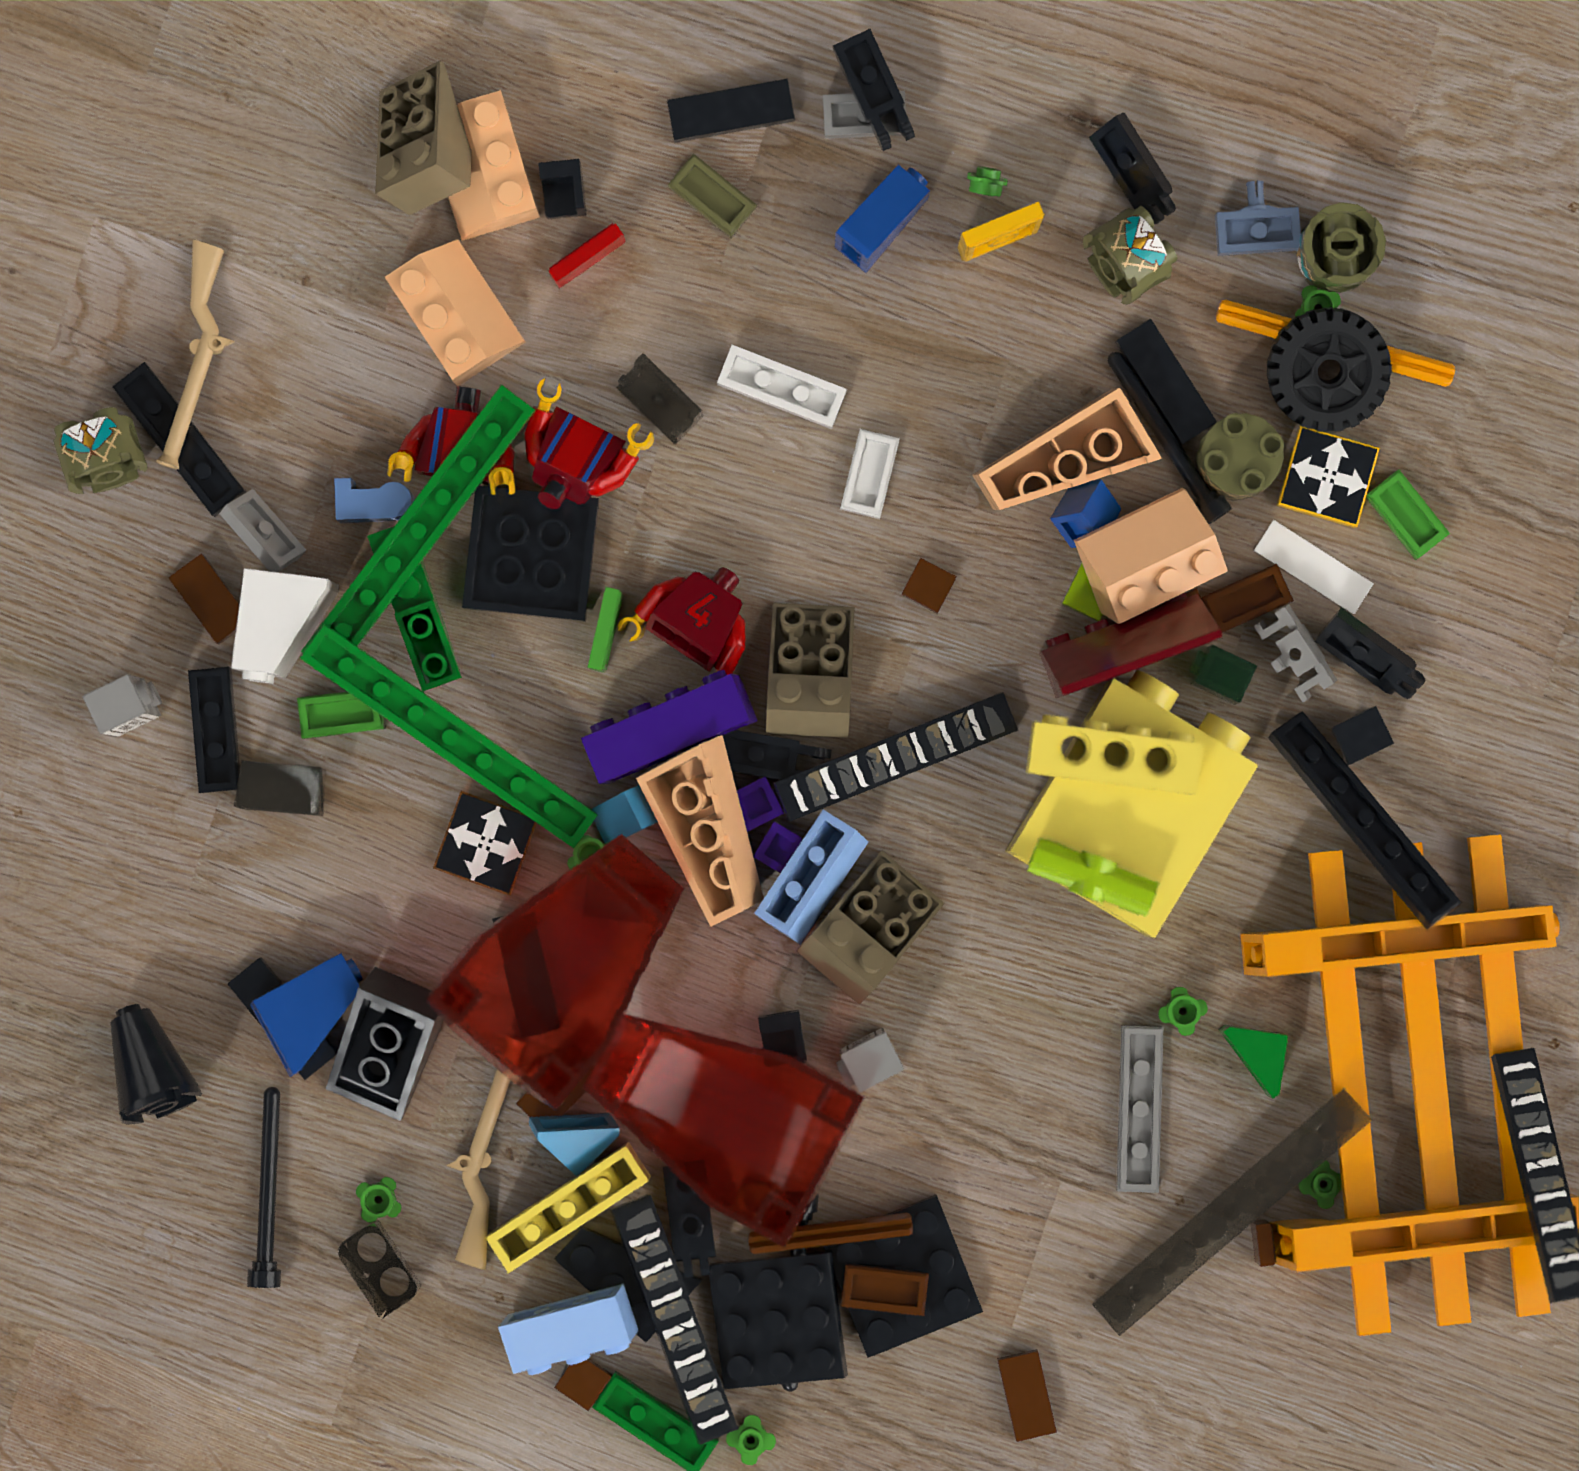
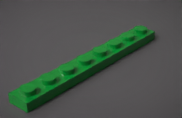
[301,384,536,653]
[300,623,598,848]

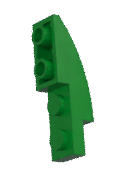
[367,526,462,692]

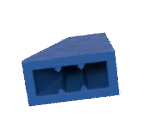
[835,164,930,273]
[250,953,363,1077]

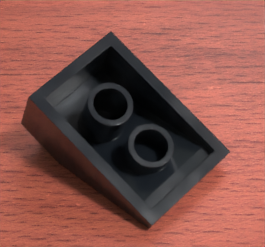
[325,967,451,1121]

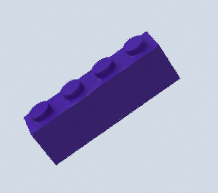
[581,670,758,784]

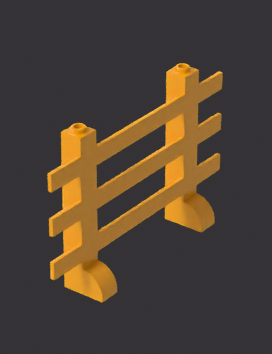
[1240,834,1579,1336]

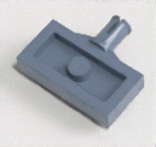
[1215,180,1301,256]

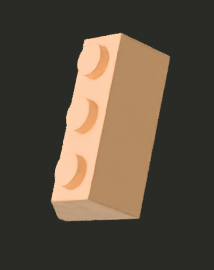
[448,90,540,241]
[385,239,525,387]
[1074,488,1228,624]

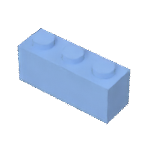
[754,809,868,945]
[498,1284,639,1375]

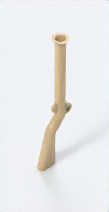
[156,240,235,469]
[446,1036,527,1270]

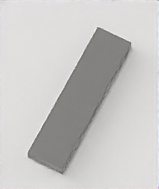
[1116,1025,1164,1193]

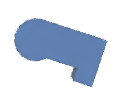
[334,478,414,523]

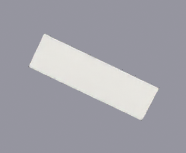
[1254,520,1374,614]

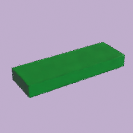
[592,1371,719,1471]

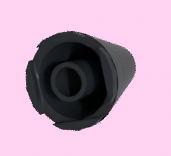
[110,1004,202,1125]

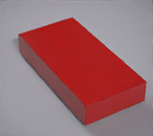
[548,223,626,289]

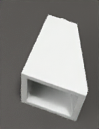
[231,569,339,684]

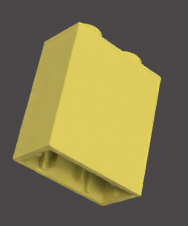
[1006,670,1258,938]

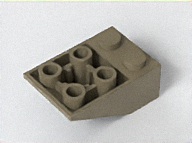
[375,61,471,215]
[766,603,855,738]
[797,850,945,1005]

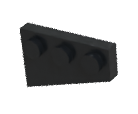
[554,1227,702,1343]

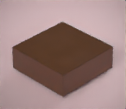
[901,558,957,614]
[1250,1219,1277,1267]
[554,1358,612,1411]

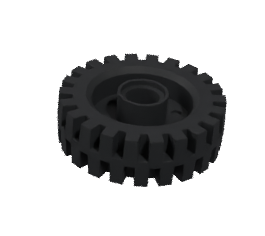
[1267,307,1392,432]

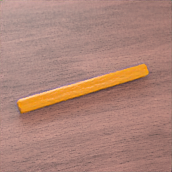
[1216,300,1455,387]

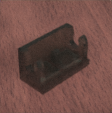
[616,353,704,445]

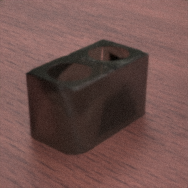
[234,760,326,816]
[338,1220,422,1319]

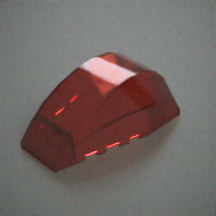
[426,834,685,1110]
[583,1013,865,1247]

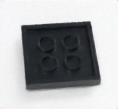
[462,485,599,622]
[823,1194,983,1358]
[709,1251,848,1389]

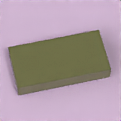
[668,153,757,239]

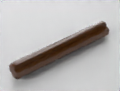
[748,1213,913,1254]

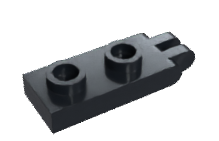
[1088,112,1176,224]
[1315,607,1426,699]
[663,1161,716,1278]

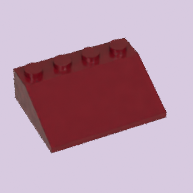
[1039,592,1223,699]

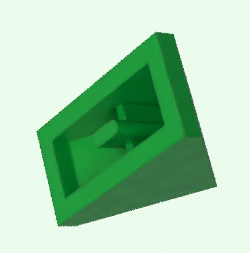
[1218,1025,1288,1099]

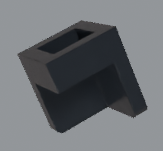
[538,159,587,219]
[1332,706,1394,765]
[758,1010,807,1065]

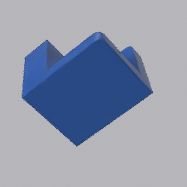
[1050,479,1121,548]

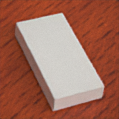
[840,429,900,519]

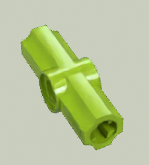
[1026,838,1159,917]

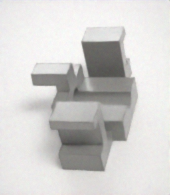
[1254,604,1338,702]

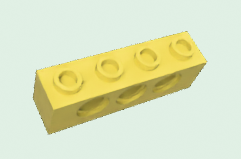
[1026,715,1204,795]
[486,1142,651,1273]

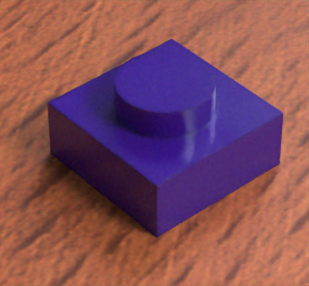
[737,777,784,832]
[753,821,803,873]

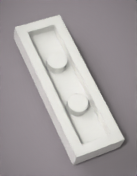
[717,345,847,429]

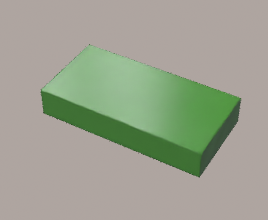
[1366,469,1450,560]
[588,587,623,673]
[297,692,385,739]

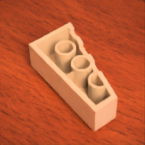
[972,387,1162,510]
[636,735,764,927]

